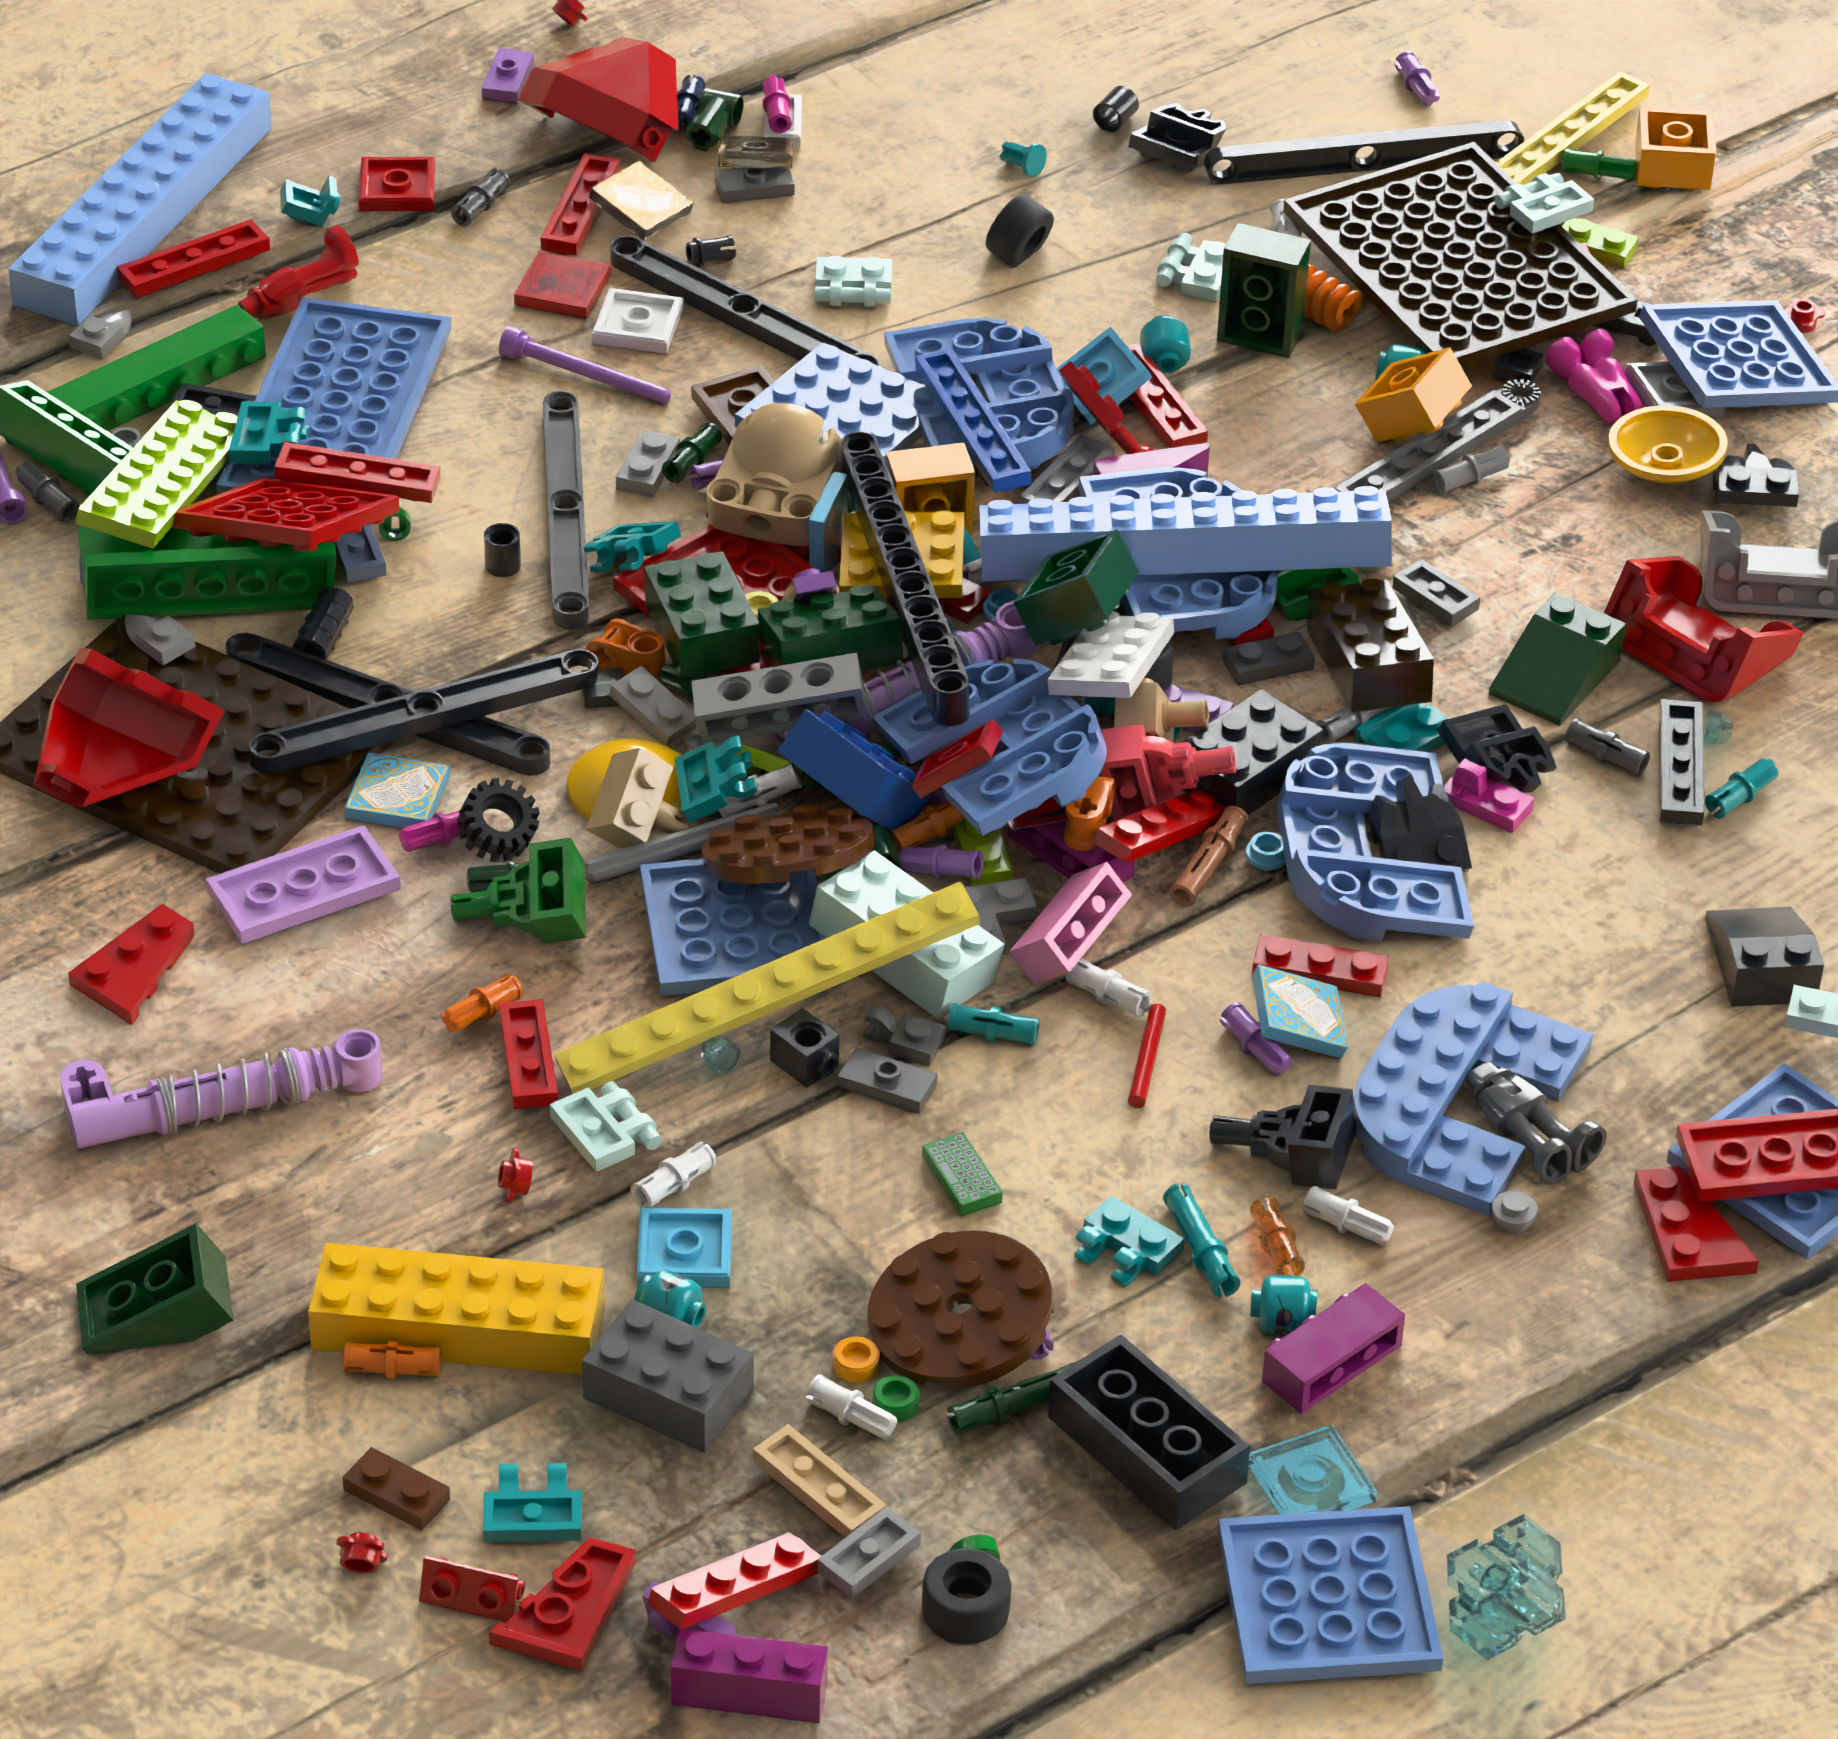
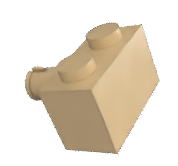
[1114,678,1209,743]
[586,747,689,848]

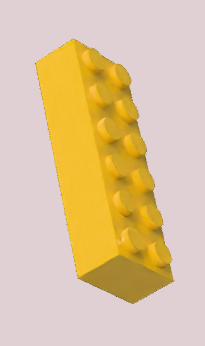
[308,1243,605,1375]

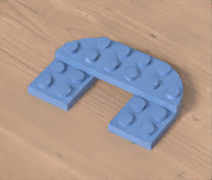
[884,318,1075,470]
[1078,467,1278,640]
[872,658,1107,836]
[1276,743,1474,942]
[1354,982,1593,1216]

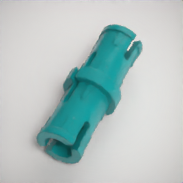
[947,1003,1040,1046]

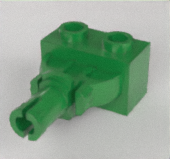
[450,837,586,944]

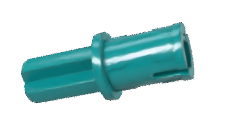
[1705,758,1779,819]

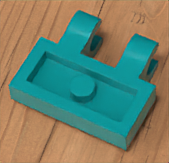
[229,401,309,464]
[584,521,681,572]
[675,736,757,823]
[1074,1196,1185,1287]
[483,1462,582,1543]

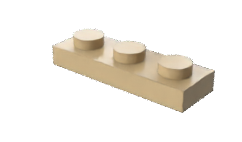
[753,1424,887,1538]

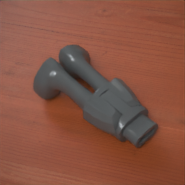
[1465,1062,1607,1183]

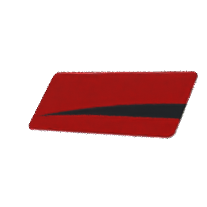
[1008,798,1068,829]

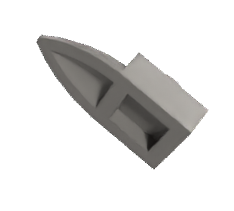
[69,310,132,359]
[125,614,195,665]

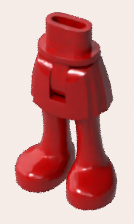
[238,225,359,320]

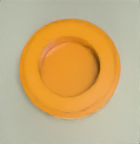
[833,1337,880,1383]

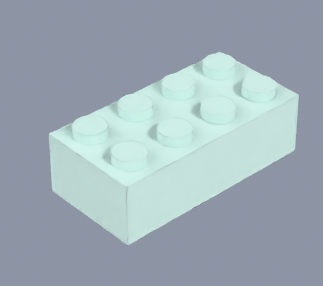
[809,850,1005,1020]

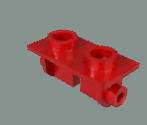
[419,1556,525,1622]

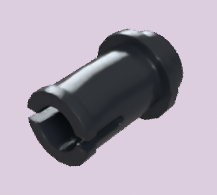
[685,235,736,267]

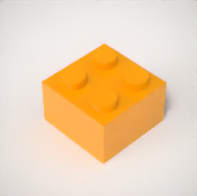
[1635,107,1716,190]
[1355,347,1472,443]
[886,443,975,535]

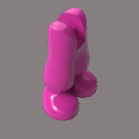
[1545,329,1644,426]

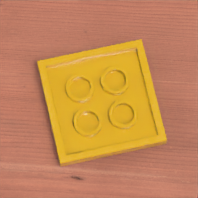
[839,510,965,599]

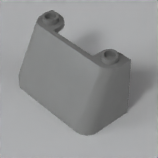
[1700,510,1838,619]

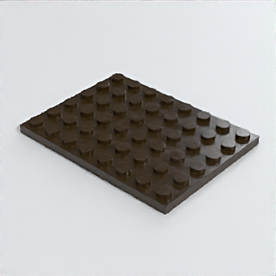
[1283,142,1638,368]
[0,616,394,874]

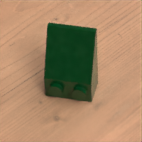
[1488,592,1626,726]
[76,1223,234,1354]

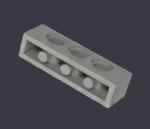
[691,653,868,745]

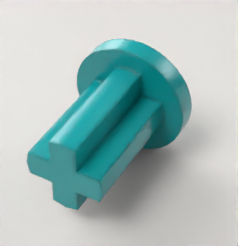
[999,141,1047,177]

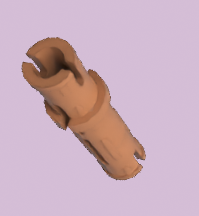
[1170,805,1249,907]

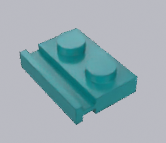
[1355,703,1449,753]

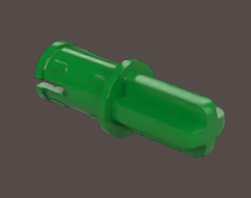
[1562,148,1637,180]

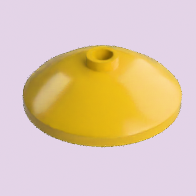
[1608,406,1728,483]
[567,738,682,827]

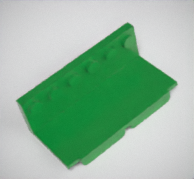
[78,526,336,620]

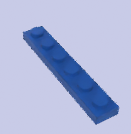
[915,348,1031,493]

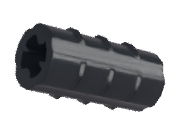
[292,587,354,660]

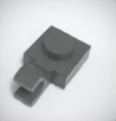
[864,1005,946,1067]

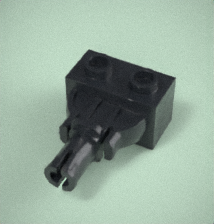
[1209,1085,1356,1189]

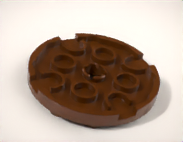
[701,804,875,883]
[867,1230,1055,1389]

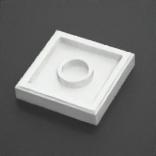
[592,288,684,354]

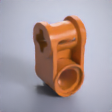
[586,618,666,679]
[1064,776,1115,851]

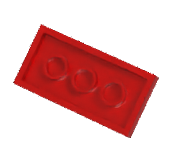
[1676,1109,1838,1202]

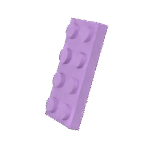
[206,825,401,944]

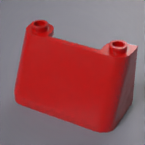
[1604,556,1804,703]

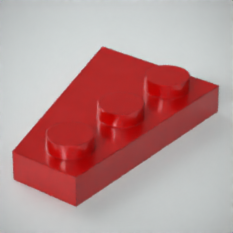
[68,904,195,1025]
[1634,1166,1759,1282]
[489,1537,636,1671]

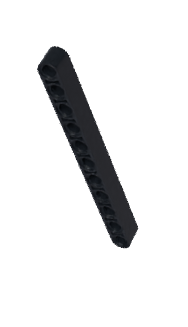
[841,431,970,726]

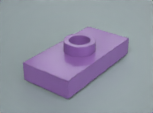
[482,48,534,103]

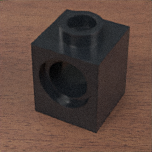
[770,1008,840,1088]

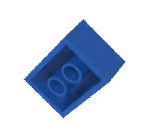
[777,709,932,830]

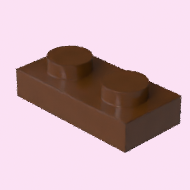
[342,1447,450,1531]

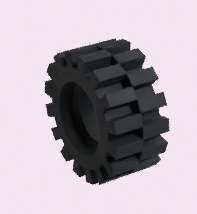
[457,778,540,862]

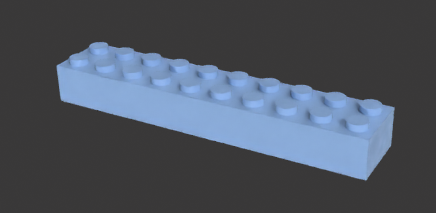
[8,73,272,326]
[980,486,1392,581]

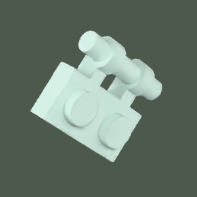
[1495,173,1594,234]
[1156,233,1225,302]
[815,256,892,307]
[550,1081,662,1172]

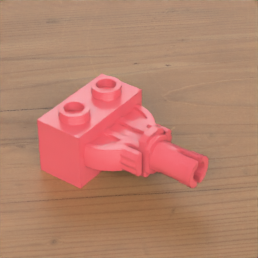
[1101,724,1236,821]

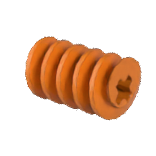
[1305,264,1363,332]

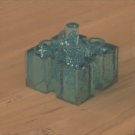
[1446,1514,1566,1660]

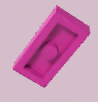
[1443,759,1535,833]

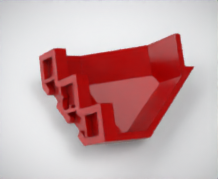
[517,37,678,162]
[33,648,225,807]

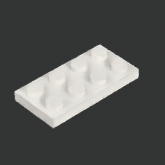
[1048,611,1174,698]

